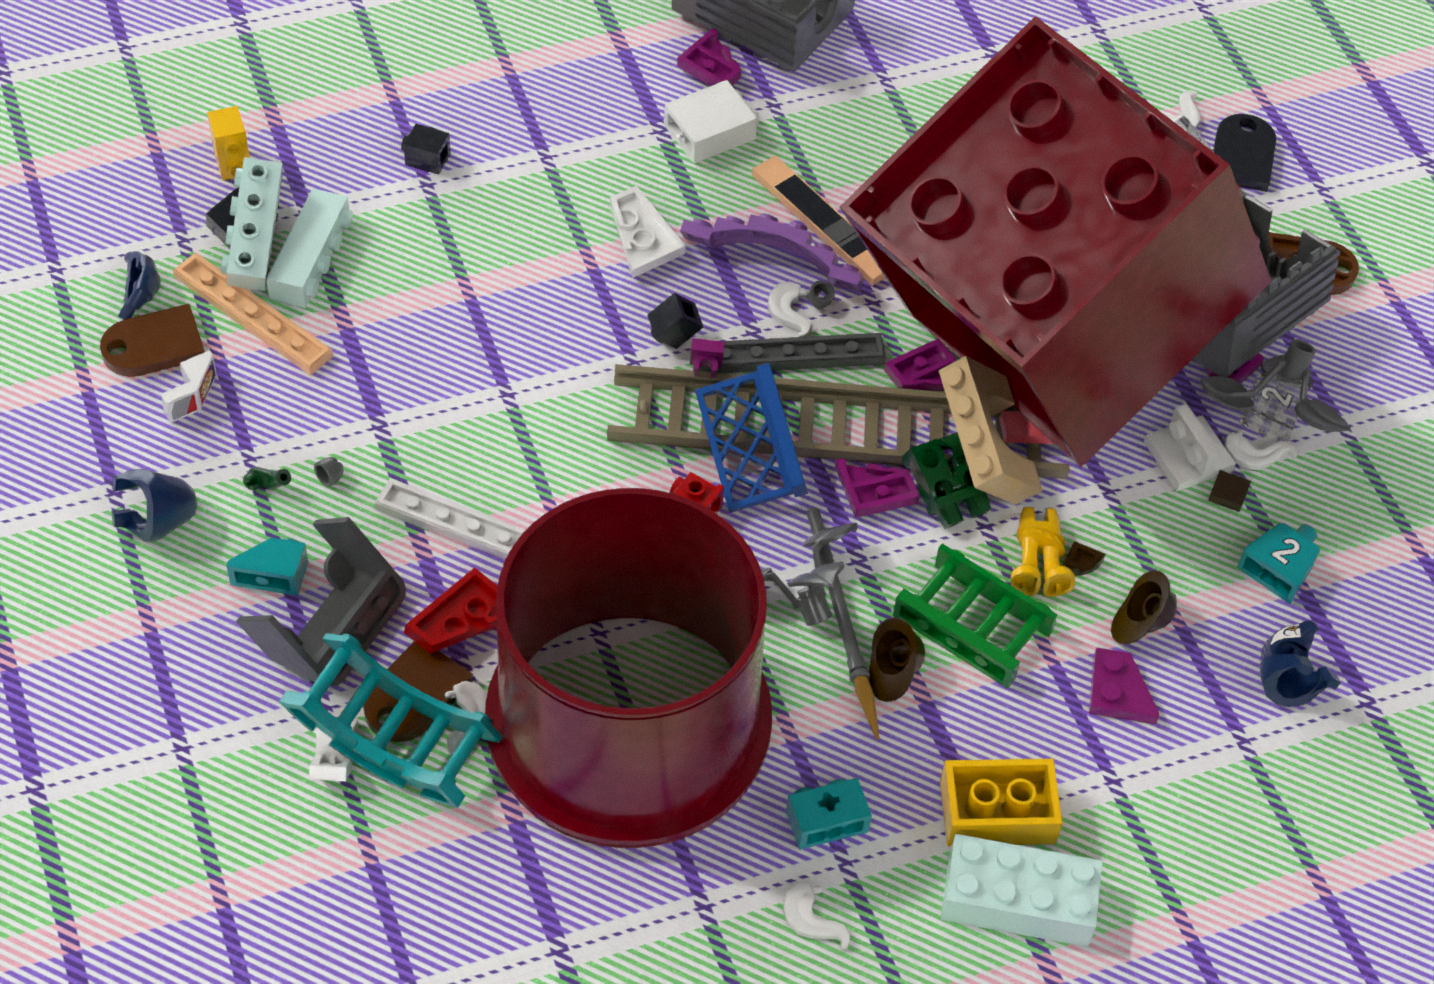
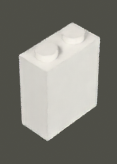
[664,80,759,164]

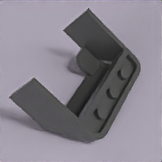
[236,517,406,686]

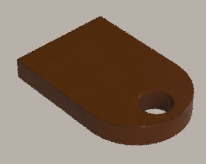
[1268,232,1359,295]
[100,304,205,377]
[363,642,473,742]

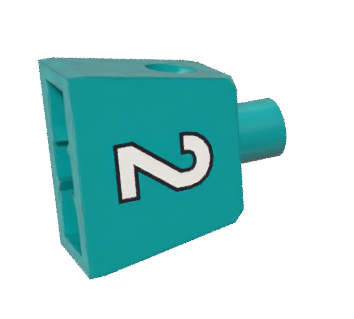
[1237,523,1320,604]

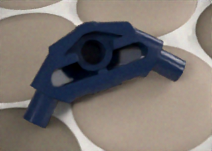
[118,251,161,320]

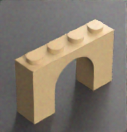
[939,356,1043,505]

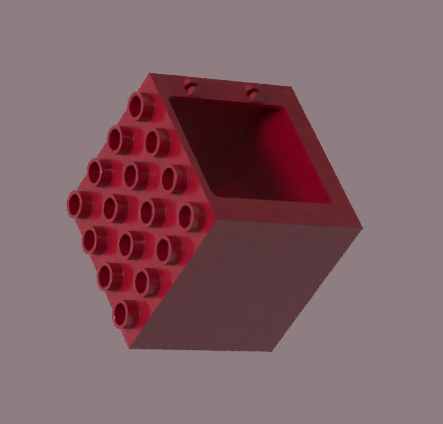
[840,16,1272,467]

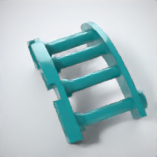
[279,633,502,808]

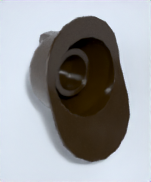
[1111,570,1177,644]
[869,617,925,702]

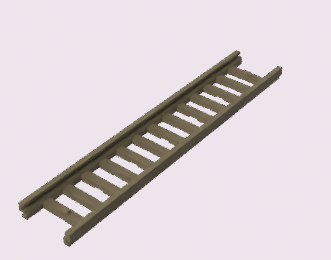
[607,364,1070,479]

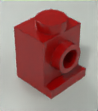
[670,472,724,514]

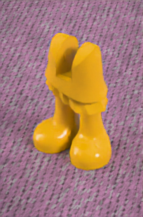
[1010,507,1075,597]

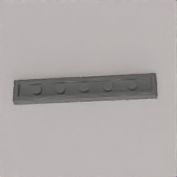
[691,333,886,373]

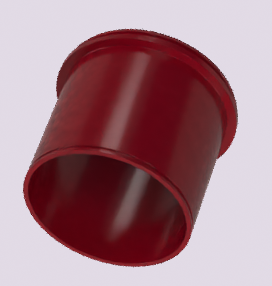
[485,488,772,848]

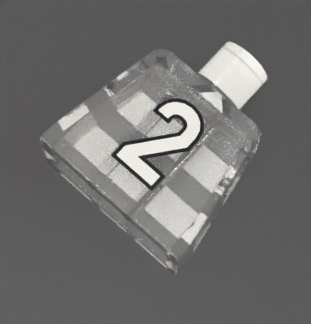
[1240,372,1310,442]

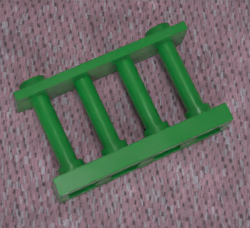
[893,543,1058,689]

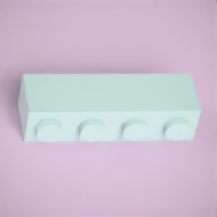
[266,188,353,308]

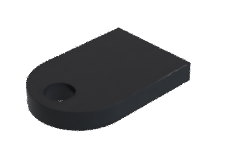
[1213,114,1276,192]

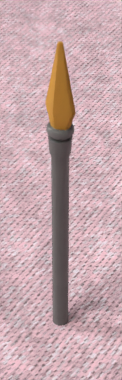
[807,508,879,739]

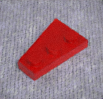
[404,567,497,654]

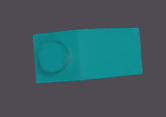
[226,537,308,596]

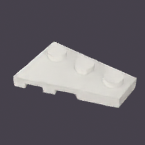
[610,186,686,278]

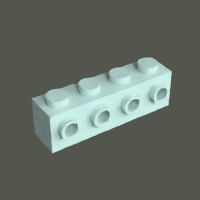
[221,157,283,291]

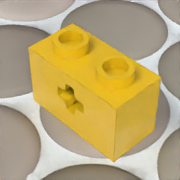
[207,106,250,181]

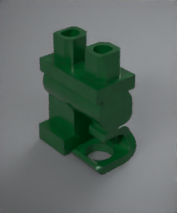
[901,432,992,529]

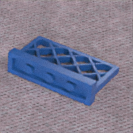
[695,363,808,513]

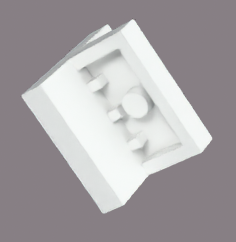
[1144,403,1236,492]

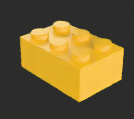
[940,758,1063,846]

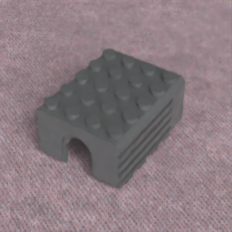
[671,0,855,71]
[1193,191,1340,377]

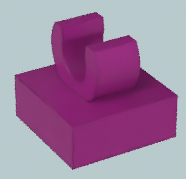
[689,338,725,377]

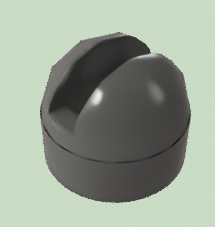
[808,281,835,309]
[314,457,344,487]

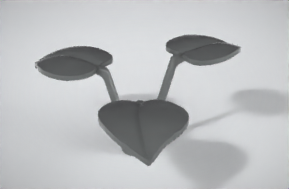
[1200,339,1351,432]
[761,523,858,626]

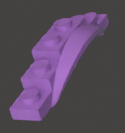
[680,213,864,293]

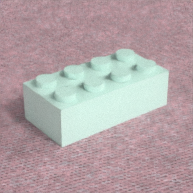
[940,834,1103,947]

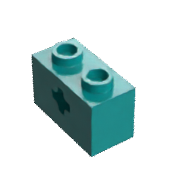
[786,777,872,850]

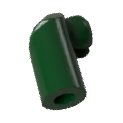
[243,467,291,490]

